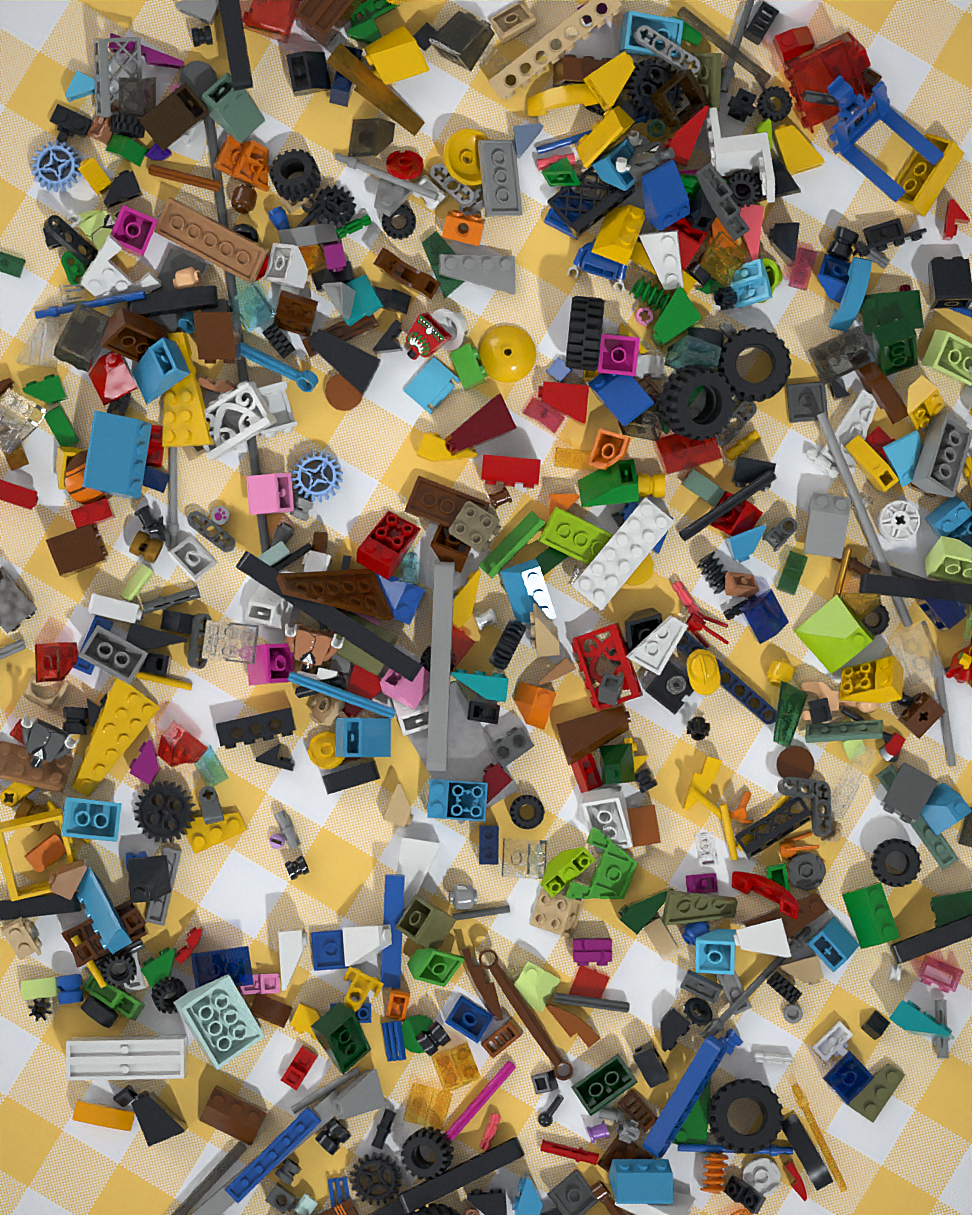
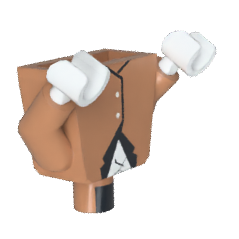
[285,624,345,673]

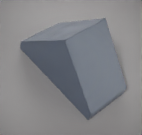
[513,123,543,159]

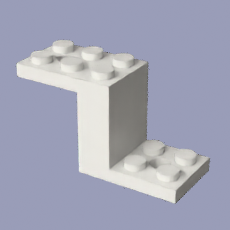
[706,107,775,203]

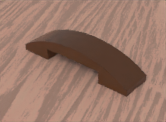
[70,907,146,967]

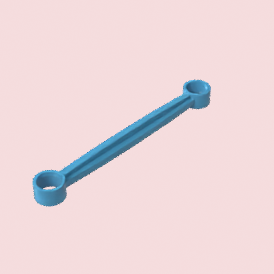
[178,312,318,392]

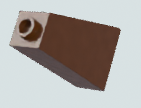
[556,705,631,766]

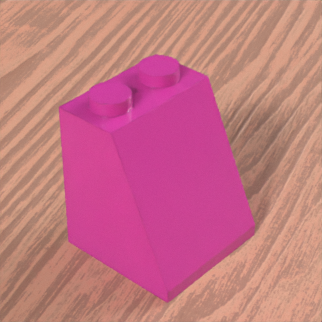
[246,643,295,686]

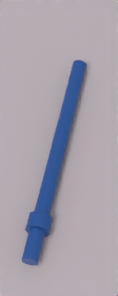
[35,290,145,319]
[677,1144,793,1156]

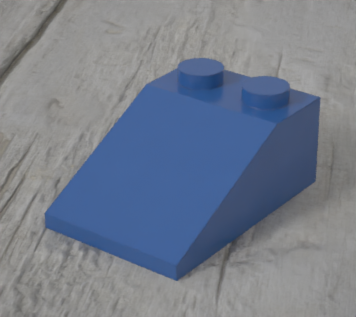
[641,159,690,231]
[588,373,654,427]
[375,573,425,626]

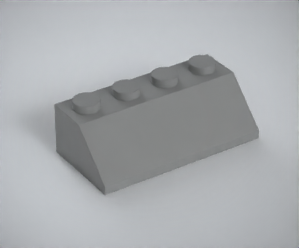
[912,413,972,497]

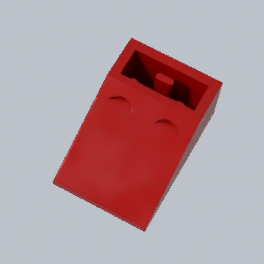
[356,510,421,580]

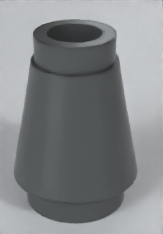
[270,522,295,547]

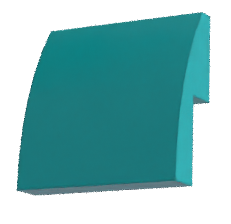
[344,274,384,326]

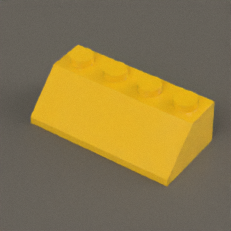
[887,133,965,217]

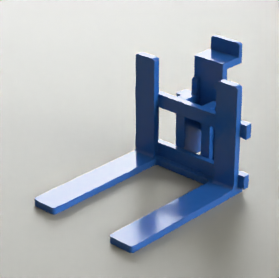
[827,75,944,202]

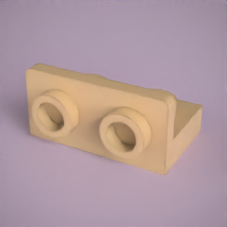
[1,917,42,960]

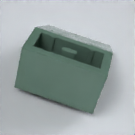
[200,72,265,144]

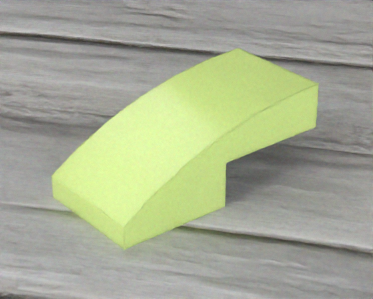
[21,976,60,1000]

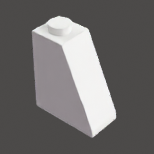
[88,594,143,624]
[733,919,791,958]
[342,924,392,966]

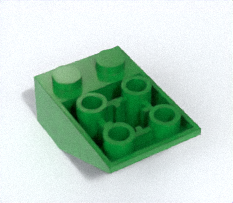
[578,459,639,507]

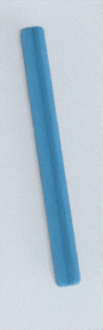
[288,671,396,718]

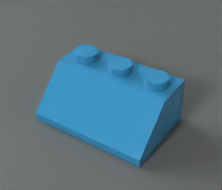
[500,558,556,623]
[608,1159,673,1204]

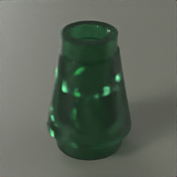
[647,119,666,139]

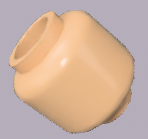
[173,267,203,290]

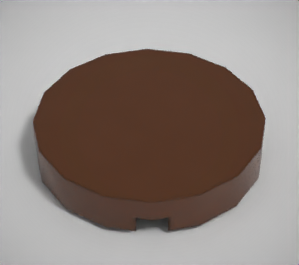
[776,746,815,779]

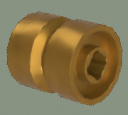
[129,530,164,564]
[14,797,50,831]

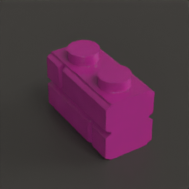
[573,938,612,966]

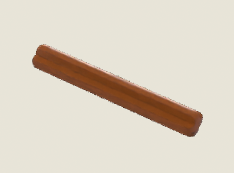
[148,164,222,192]

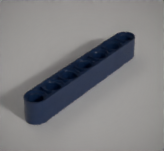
[676,631,778,725]

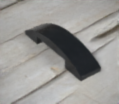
[781,1114,834,1191]

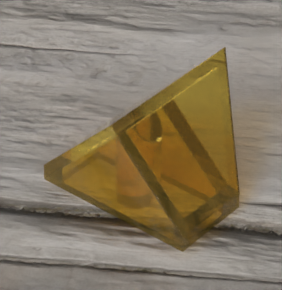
[299,245,326,277]

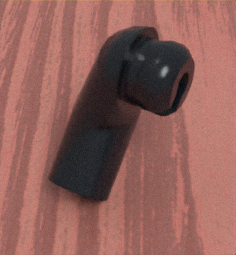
[897,692,922,708]

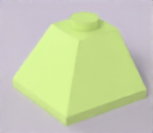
[514,960,561,1013]

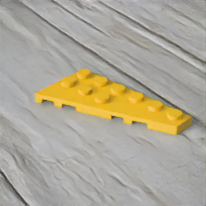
[162,332,214,448]
[72,677,160,798]

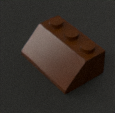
[101,306,169,363]
[199,1085,268,1146]

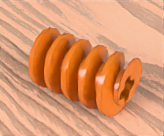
[700,1152,729,1194]

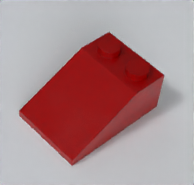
[665,106,709,167]

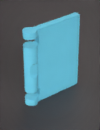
[403,357,460,414]

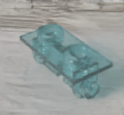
[399,551,421,584]

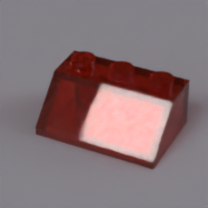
[655,434,722,476]

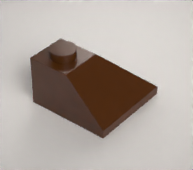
[430,525,471,573]

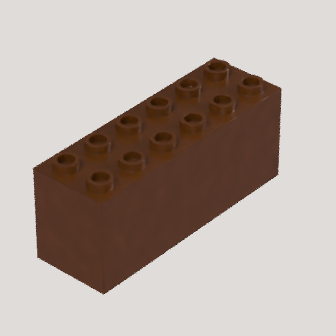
[295,0,364,48]

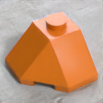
[587,428,631,470]
[514,682,556,730]

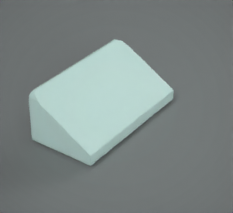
[257,541,291,567]

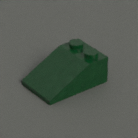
[861,290,924,336]
[872,316,918,376]
[618,887,675,935]
[311,1002,371,1074]

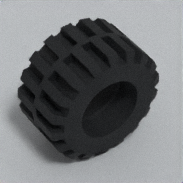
[270,149,321,202]
[871,838,922,887]
[401,1127,454,1180]

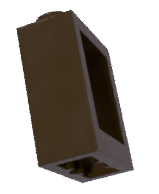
[650,68,709,128]

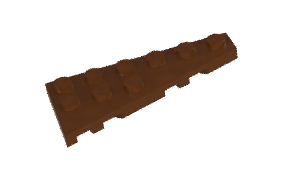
[276,569,394,621]

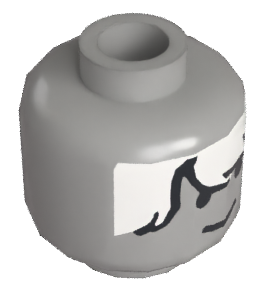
[449,885,477,909]

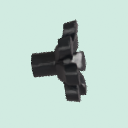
[149,516,166,541]

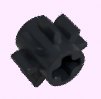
[714,286,738,310]
[687,717,710,741]
[28,998,52,1022]

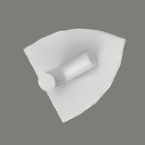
[167,121,206,162]

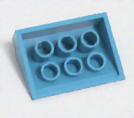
[82,411,152,499]

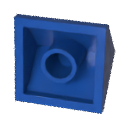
[445,995,493,1044]

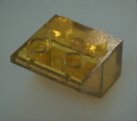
[431,1041,481,1093]

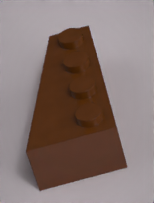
[553,54,637,90]
[742,893,829,939]

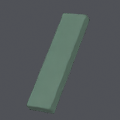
[805,719,884,743]

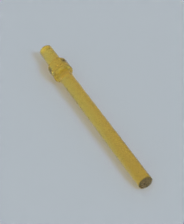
[791,1083,848,1192]

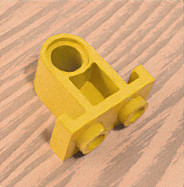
[343,966,384,1011]

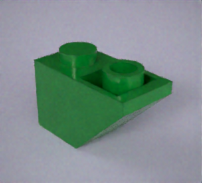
[22,374,68,405]
[140,947,177,988]

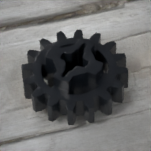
[314,185,357,226]

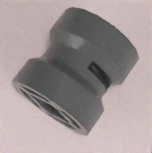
[275,1158,302,1185]

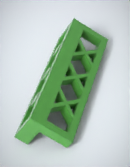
[478,511,546,579]

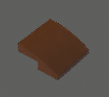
[273,290,318,337]
[597,1134,653,1173]

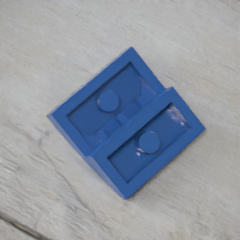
[543,186,596,240]

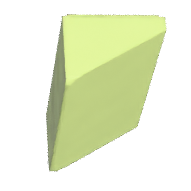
[121,564,154,602]

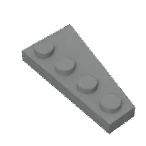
[439,255,516,295]

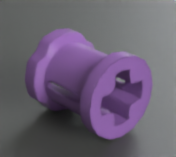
[586,1121,610,1143]

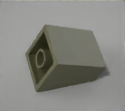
[395,895,457,949]

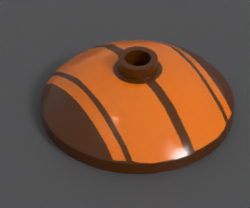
[64,449,113,505]

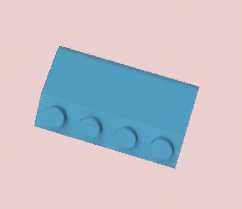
[76,867,132,954]

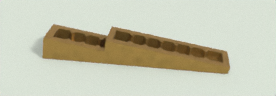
[326,43,425,136]

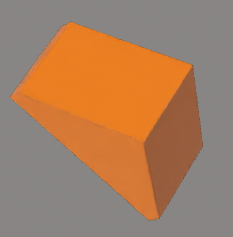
[550,494,580,516]
[386,988,411,1021]

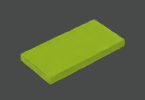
[538,506,614,565]

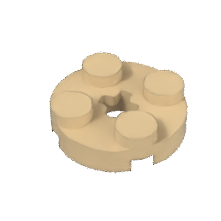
[310,693,345,726]

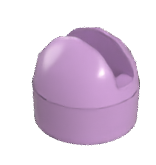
[269,833,285,849]

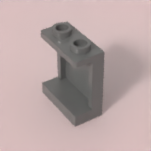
[880,762,938,824]

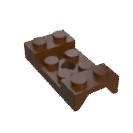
[61,900,149,968]

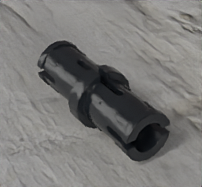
[371,1108,397,1149]

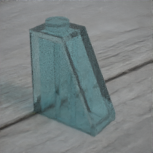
[664,335,721,369]

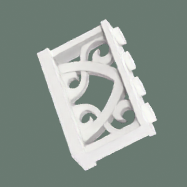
[203,380,277,461]

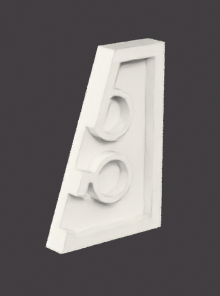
[639,230,684,290]
[626,615,688,675]

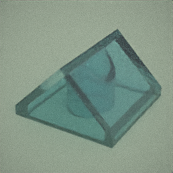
[227,282,277,334]

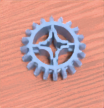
[30,140,82,193]
[291,451,343,502]

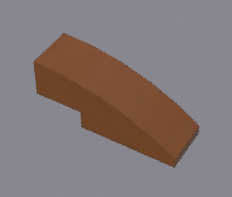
[546,1004,600,1048]

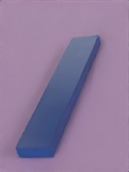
[381,874,405,988]
[225,1107,321,1203]

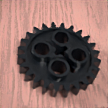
[626,58,684,121]
[134,781,197,843]

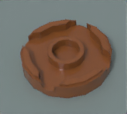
[325,374,363,411]

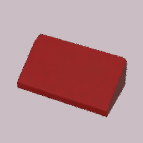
[571,753,603,793]

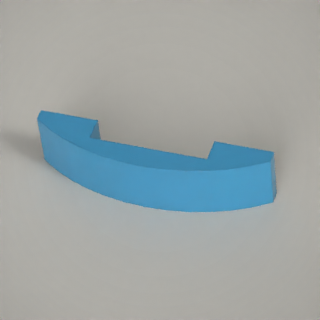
[828,256,872,332]

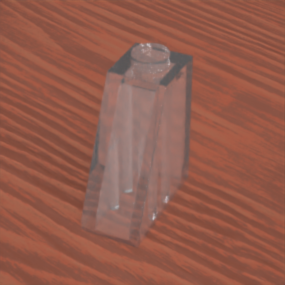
[16,316,62,369]

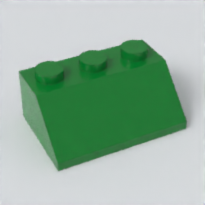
[842,882,900,949]

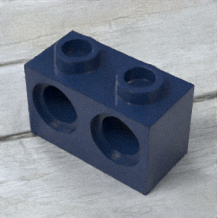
[479,825,499,865]

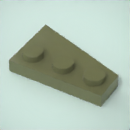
[690,52,722,111]
[840,1063,905,1123]

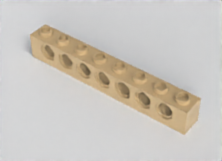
[487,0,623,100]

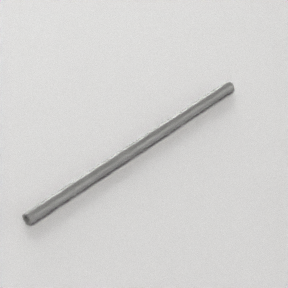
[816,412,913,627]

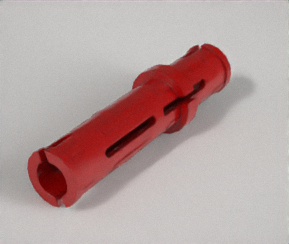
[540,1139,599,1165]

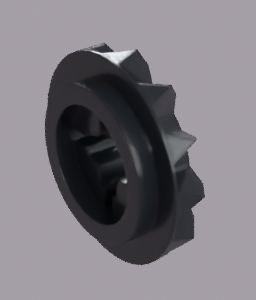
[683,998,713,1027]

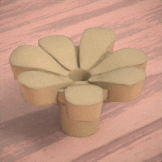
[821,821,842,843]

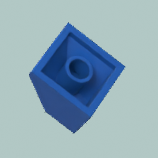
[818,253,851,303]

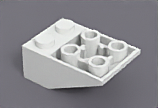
[245,570,295,630]
[392,690,430,736]

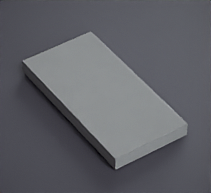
[478,140,522,217]

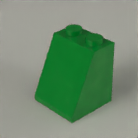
[651,286,702,349]

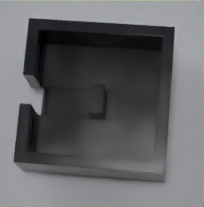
[645,661,694,715]

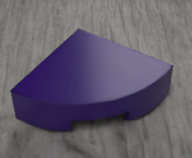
[145,143,172,161]

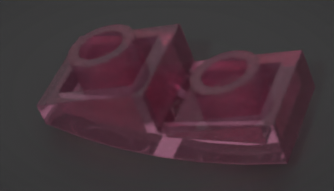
[788,247,817,291]

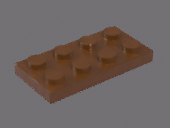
[404,476,490,529]

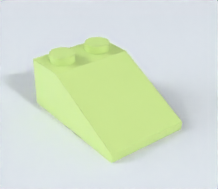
[921,329,972,387]
[924,536,972,584]

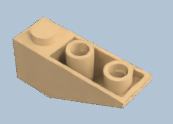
[530,603,560,657]

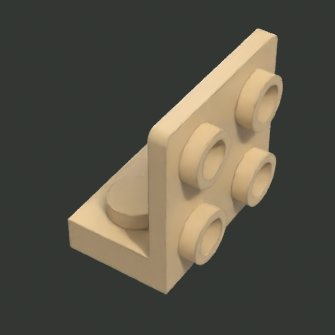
[530,889,584,939]

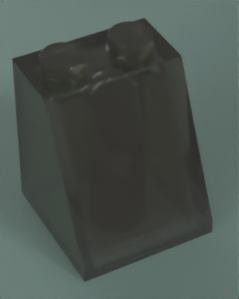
[429,11,495,72]
[53,302,110,373]

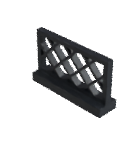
[547,166,635,238]

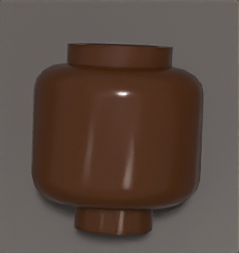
[231,184,258,214]

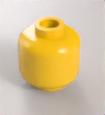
[767,658,794,688]

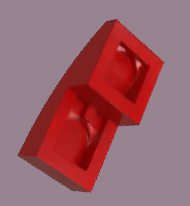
[146,425,164,467]
[280,1045,318,1091]
[783,1160,807,1202]

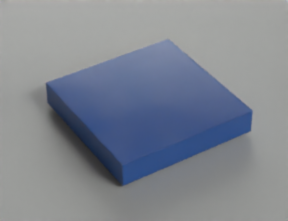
[311,930,353,971]

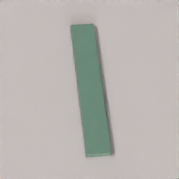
[875,764,958,870]

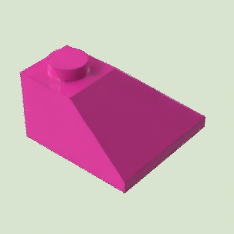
[597,332,640,376]

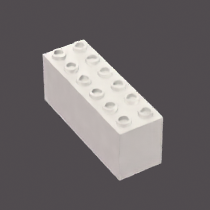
[66,1035,188,1081]

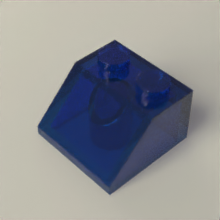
[738,589,789,644]
[822,1051,875,1105]

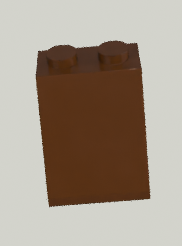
[193,312,241,364]
[46,524,108,578]

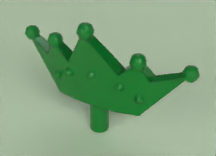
[695,276,728,295]

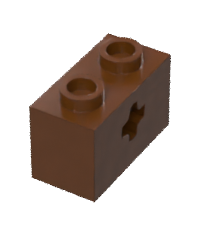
[897,692,945,739]

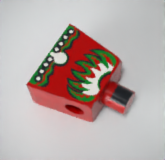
[406,312,452,360]

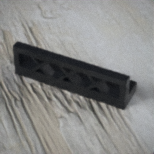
[734,797,812,860]

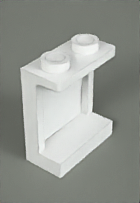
[246,381,298,439]

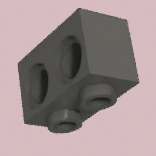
[489,727,535,769]

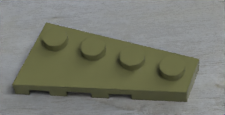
[662,890,738,926]

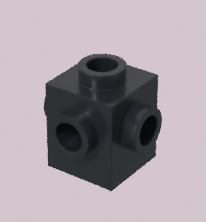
[727,88,757,123]

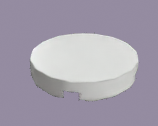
[742,1157,781,1197]

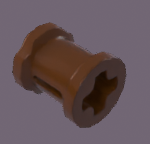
[488,487,513,510]

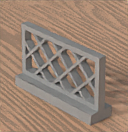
[93,37,144,117]

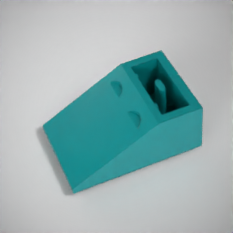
[451,669,509,702]
[889,1000,955,1040]

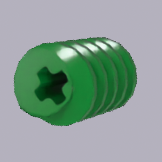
[629,276,671,315]

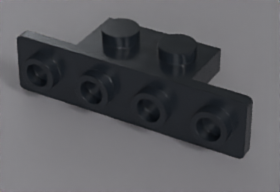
[852,218,927,258]

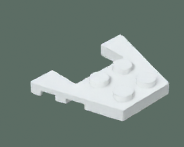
[81,234,162,308]

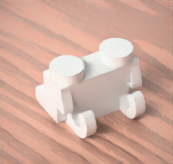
[412,175,448,211]
[633,353,664,380]

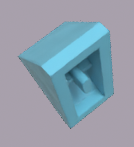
[65,71,95,102]

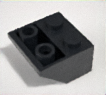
[286,51,331,97]

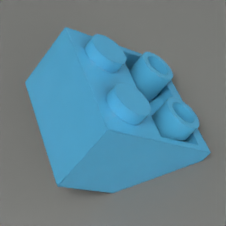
[805,916,860,972]
[512,1173,543,1215]

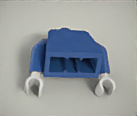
[567,238,627,292]

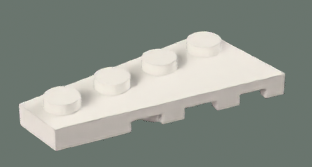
[820,389,877,474]

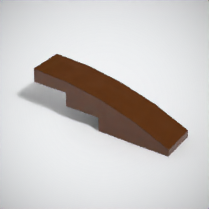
[850,352,909,424]
[459,948,503,1021]

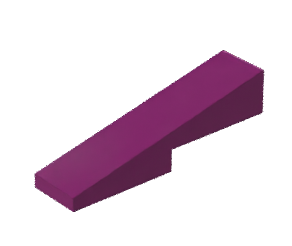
[108,33,185,69]

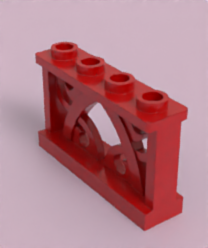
[571,623,643,711]

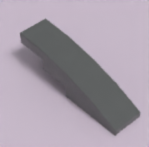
[695,163,750,241]

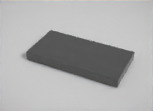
[146,248,206,333]

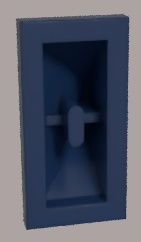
[142,465,169,493]

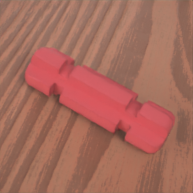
[672,581,700,615]
[479,1113,501,1151]

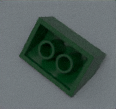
[571,1054,638,1116]

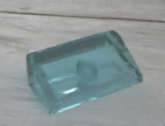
[190,745,228,787]

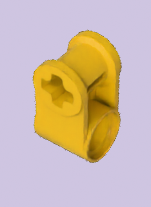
[0,782,37,807]

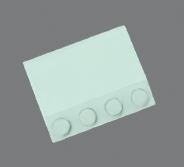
[173,975,265,1070]

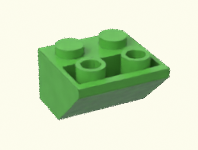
[450,343,488,391]

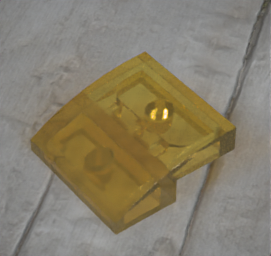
[700,231,747,287]
[403,1082,453,1131]

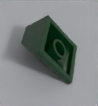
[599,743,635,785]

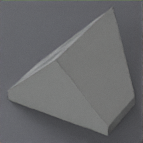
[321,282,356,320]

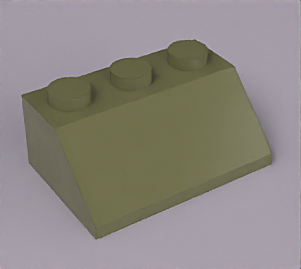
[335,610,399,676]

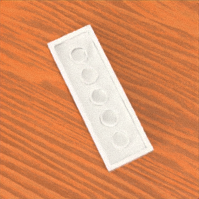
[572,497,675,611]

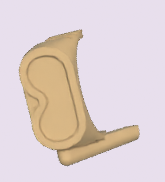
[23,673,70,710]

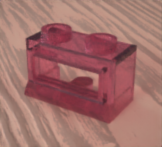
[917,955,964,994]

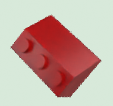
[481,454,541,489]

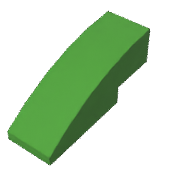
[82,974,146,1021]

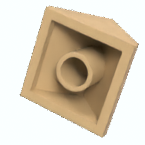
[488,0,536,45]

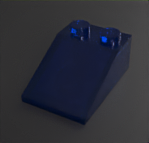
[191,946,254,989]

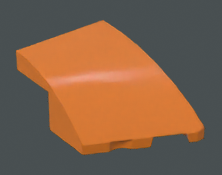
[213,133,270,192]

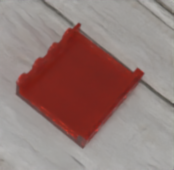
[784,33,873,133]

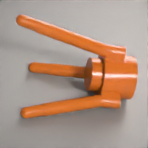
[780,832,825,863]

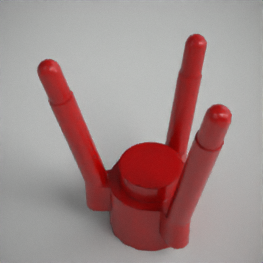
[686,612,729,648]

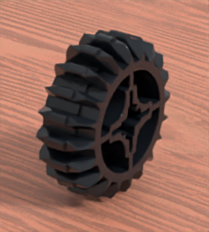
[489,619,526,670]
[350,1152,402,1205]

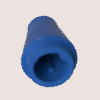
[268,206,290,231]

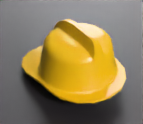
[687,649,720,695]

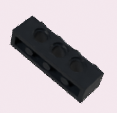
[216,707,297,749]

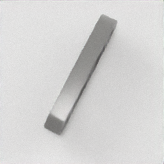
[634,26,700,74]

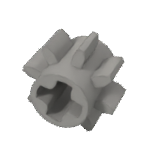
[616,1118,641,1144]

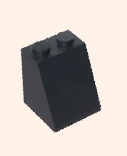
[928,256,972,309]
[131,1091,188,1147]

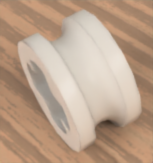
[888,964,901,983]

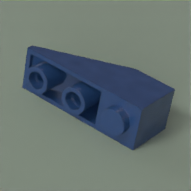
[329,46,363,107]

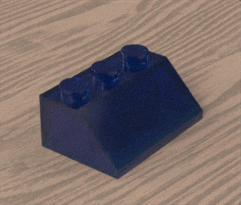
[917,597,967,632]

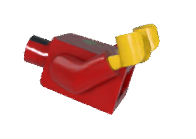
[944,627,972,684]

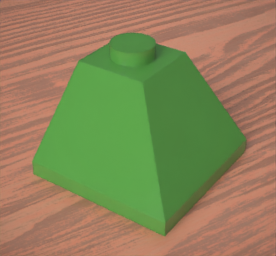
[407,948,465,987]

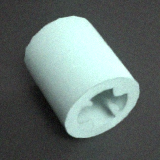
[293,1193,319,1215]

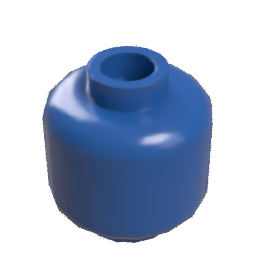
[682,921,710,946]

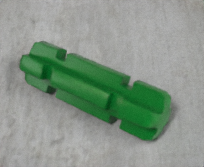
[336,214,372,239]

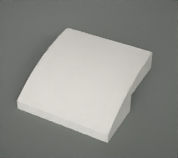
[298,668,339,681]

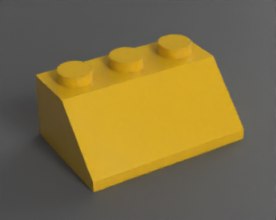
[576,106,635,169]
[591,205,646,265]

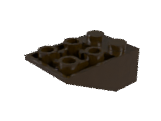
[139,82,210,151]

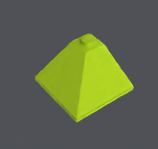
[794,594,875,675]

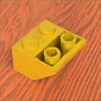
[907,375,945,431]

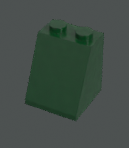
[930,888,972,928]

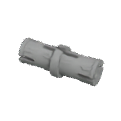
[273,810,301,849]

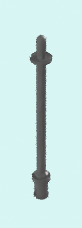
[720,0,755,93]
[700,926,811,1039]

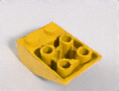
[839,655,904,703]

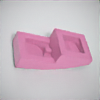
[239,973,280,995]

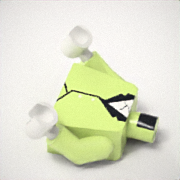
[67,210,120,250]

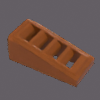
[481,1017,523,1058]

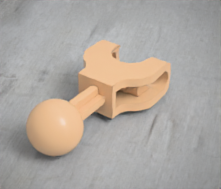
[801,682,880,720]

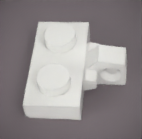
[812,1021,853,1062]

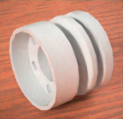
[876,501,920,543]

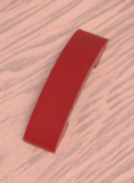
[731,871,799,920]

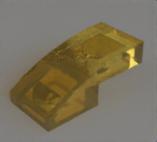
[554,447,595,471]

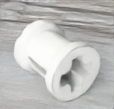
[473,608,497,630]

